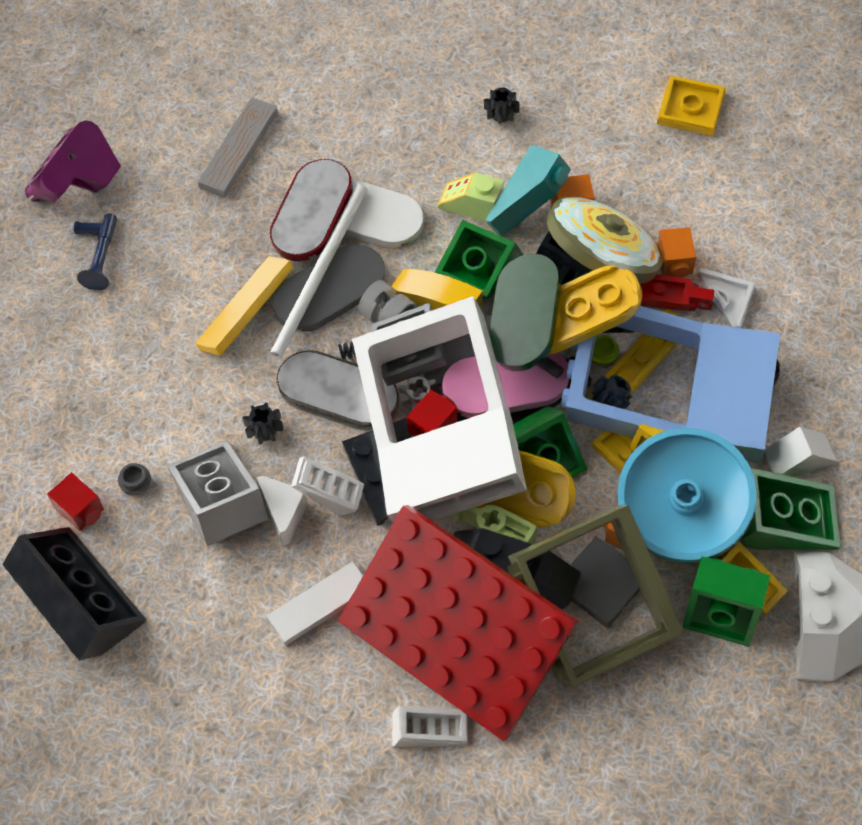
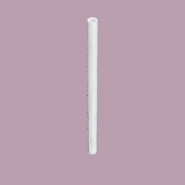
[270,184,367,359]

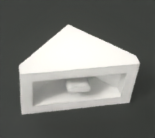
[764,427,837,476]
[256,475,308,546]

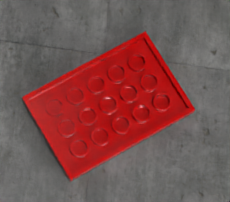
[338,505,579,741]

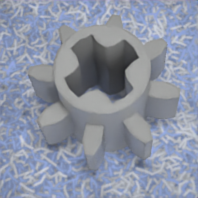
[398,373,438,410]

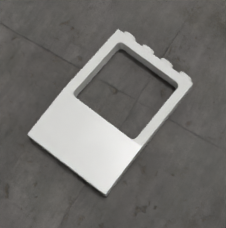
[352,297,527,522]

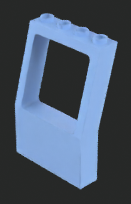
[561,306,780,463]

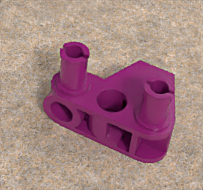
[25,120,121,203]

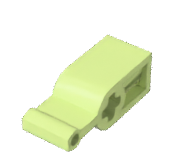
[452,505,537,544]

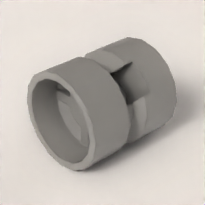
[358,280,417,323]

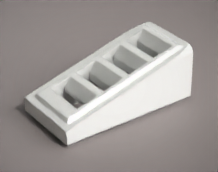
[291,456,364,516]
[392,705,468,747]

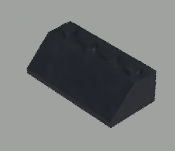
[2,527,147,661]

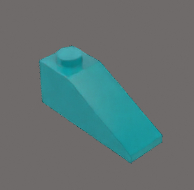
[485,144,571,236]

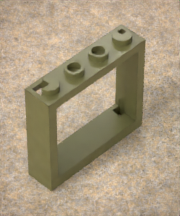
[508,505,684,687]

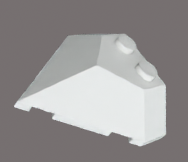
[794,550,862,683]

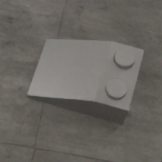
[167,441,269,546]

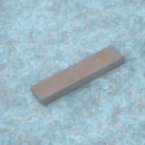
[198,97,278,197]

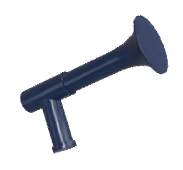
[74,213,117,290]

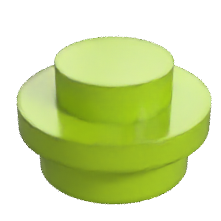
[592,335,619,366]

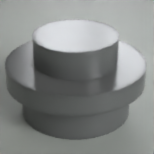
[118,463,151,495]

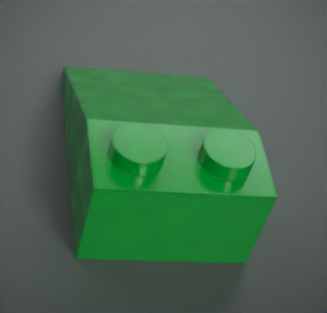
[739,468,840,550]

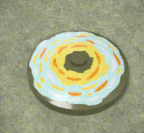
[547,196,663,284]

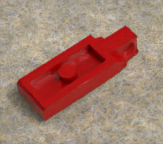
[640,274,715,311]

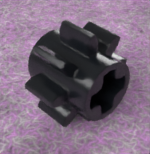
[484,87,520,124]
[591,375,632,409]
[242,402,284,445]

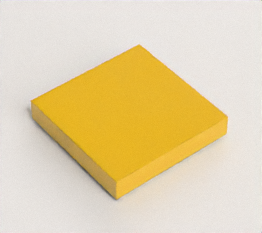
[656,75,726,136]

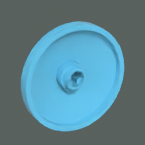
[617,428,756,563]

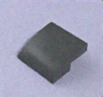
[371,303,447,386]

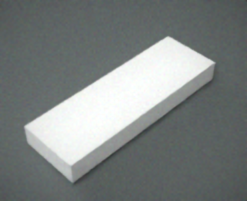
[266,561,363,646]

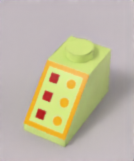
[437,172,504,222]

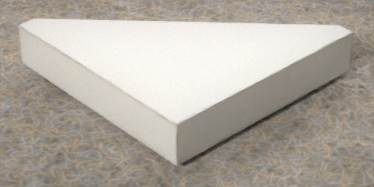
[698,268,756,328]

